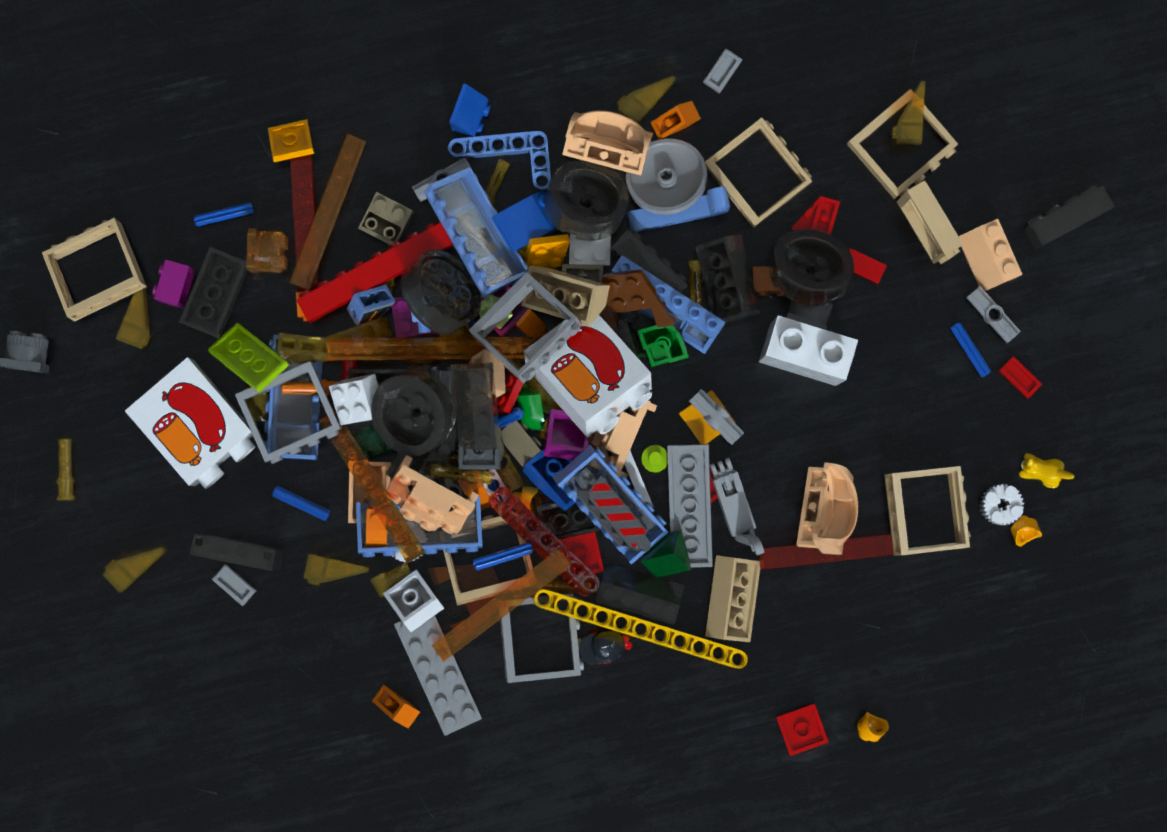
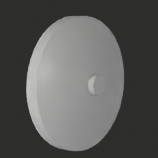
[626,139,708,215]

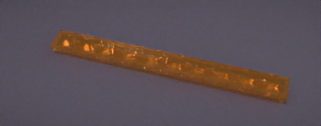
[327,337,533,360]
[319,411,425,563]

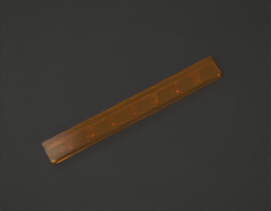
[289,134,366,290]
[432,549,572,662]

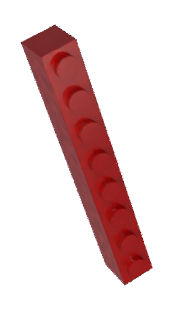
[296,222,453,323]

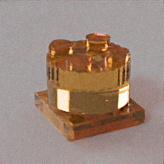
[246,228,288,274]

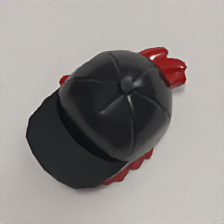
[579,628,632,665]

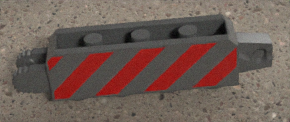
[574,468,651,552]

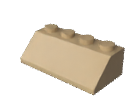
[521,266,610,326]
[705,555,761,642]

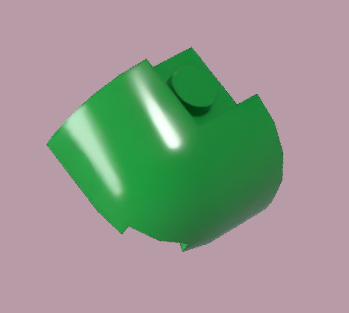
[637,324,689,367]
[515,387,545,430]

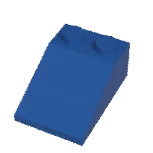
[450,83,491,137]
[491,190,565,253]
[523,450,579,511]

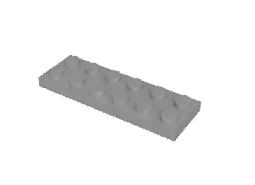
[667,444,713,567]
[394,615,482,736]

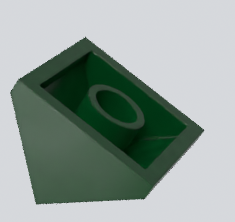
[641,530,692,578]

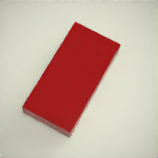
[841,248,887,284]
[998,356,1042,399]

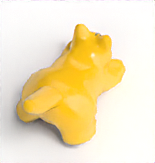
[1019,453,1074,488]

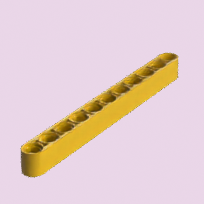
[532,589,747,668]

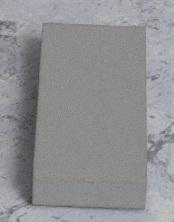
[703,49,742,94]
[212,564,257,606]

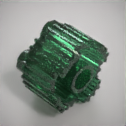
[356,423,400,458]

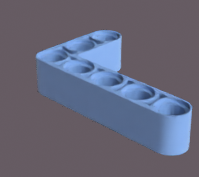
[448,131,551,192]
[627,187,730,233]

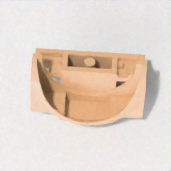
[562,111,653,176]
[587,401,657,478]
[384,455,479,534]
[797,462,858,555]

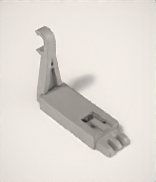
[710,458,764,555]

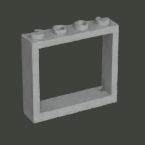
[469,272,582,384]
[235,361,342,464]
[498,593,584,683]

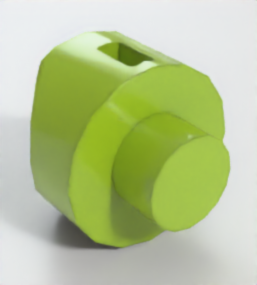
[641,445,668,473]

